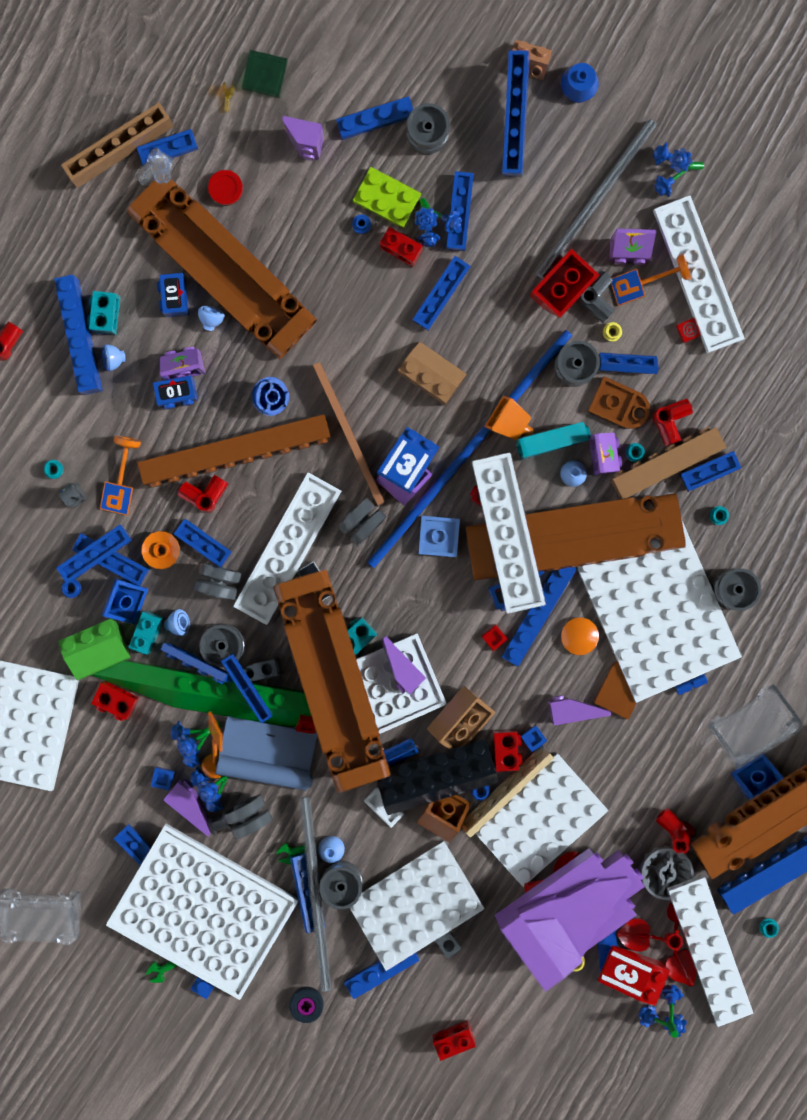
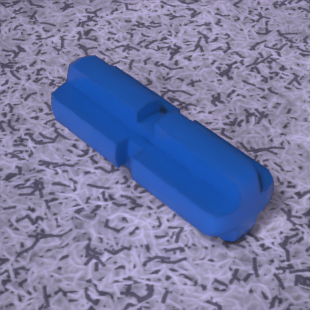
[674,674,708,695]

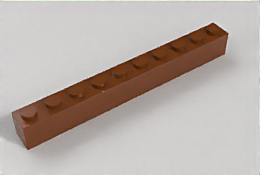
[137,414,331,488]

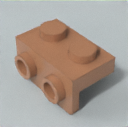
[507,40,552,80]

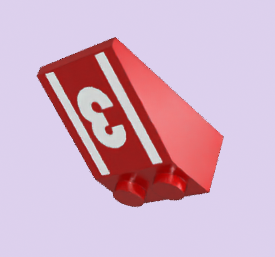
[597,945,670,1006]

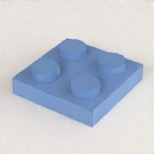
[418,516,460,557]

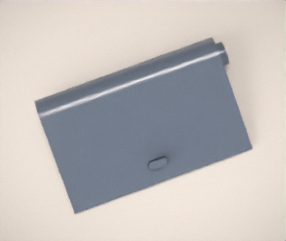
[215,716,317,791]

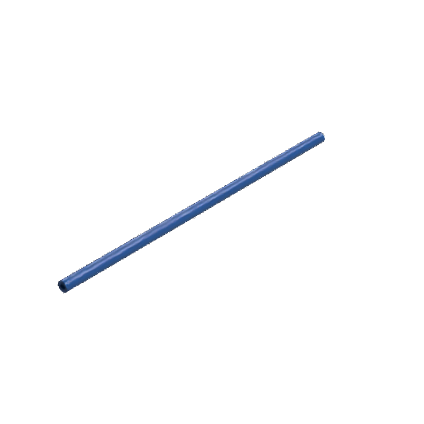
[367,330,572,568]

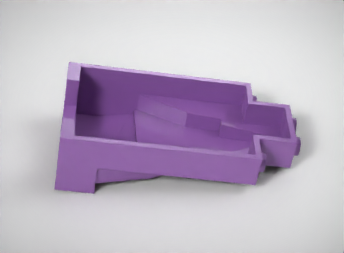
[495,848,645,992]

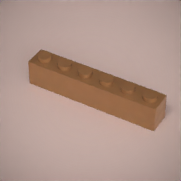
[61,102,174,188]
[610,426,727,500]

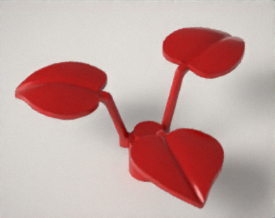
[617,901,697,987]

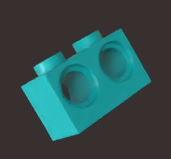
[87,291,120,335]
[128,611,165,655]
[348,617,378,655]

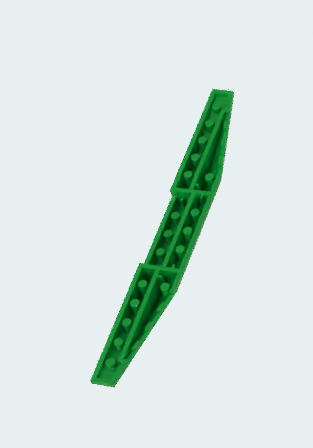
[92,660,312,727]

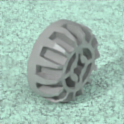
[640,845,694,900]

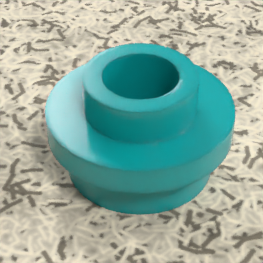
[625,443,645,462]
[44,460,64,479]
[709,506,729,525]
[759,918,779,938]

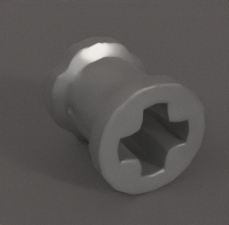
[207,812,232,835]

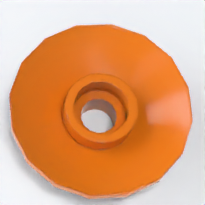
[142,531,180,569]

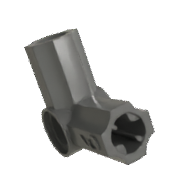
[577,270,614,323]

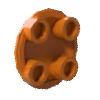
[561,617,599,655]

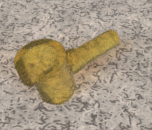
[222,82,235,112]

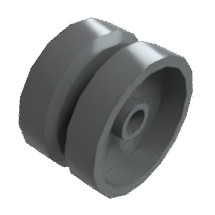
[407,103,449,154]
[554,341,600,387]
[338,498,387,547]
[193,563,242,600]
[712,568,761,611]
[200,624,246,668]
[223,794,273,839]
[319,860,363,910]

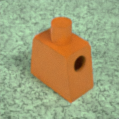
[484,395,534,440]

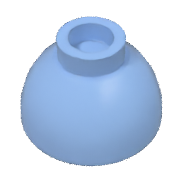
[198,306,225,331]
[102,344,125,371]
[560,460,587,487]
[164,609,190,636]
[318,836,345,863]

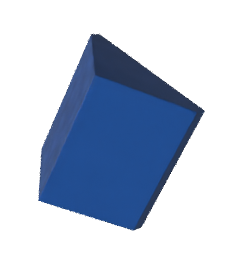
[102,578,148,625]
[731,753,784,800]

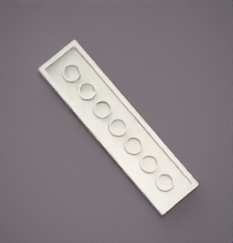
[653,196,745,354]
[472,453,546,613]
[233,473,342,625]
[667,875,753,1027]

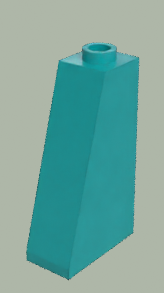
[515,422,591,461]

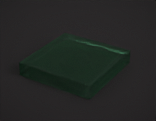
[242,50,288,98]

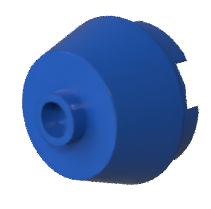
[561,63,599,103]
[252,377,289,416]

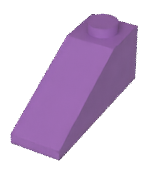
[381,636,426,694]
[548,695,611,726]
[164,779,211,836]

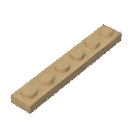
[461,745,554,838]

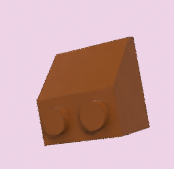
[417,795,471,842]

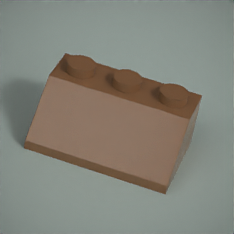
[398,342,467,405]
[427,686,496,749]

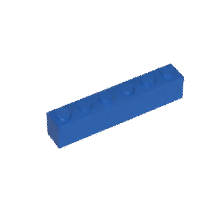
[502,50,530,177]
[54,274,103,395]
[717,834,807,915]

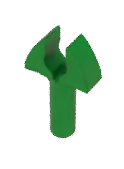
[276,842,307,864]
[146,961,178,983]

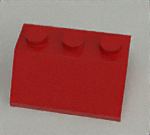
[530,249,600,318]

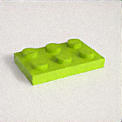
[353,167,421,229]

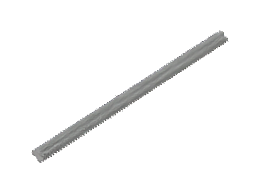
[536,119,657,279]
[299,797,332,992]

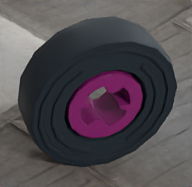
[290,987,324,1023]

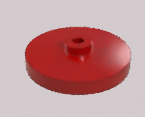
[208,170,243,206]

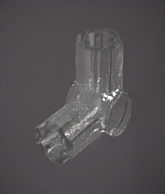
[136,148,173,187]

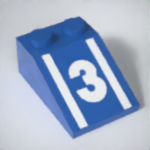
[377,427,440,494]

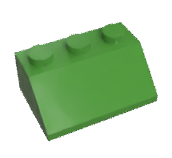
[58,619,131,680]

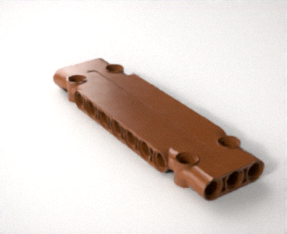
[126,172,317,359]
[466,493,686,581]
[273,570,391,793]
[690,764,807,880]

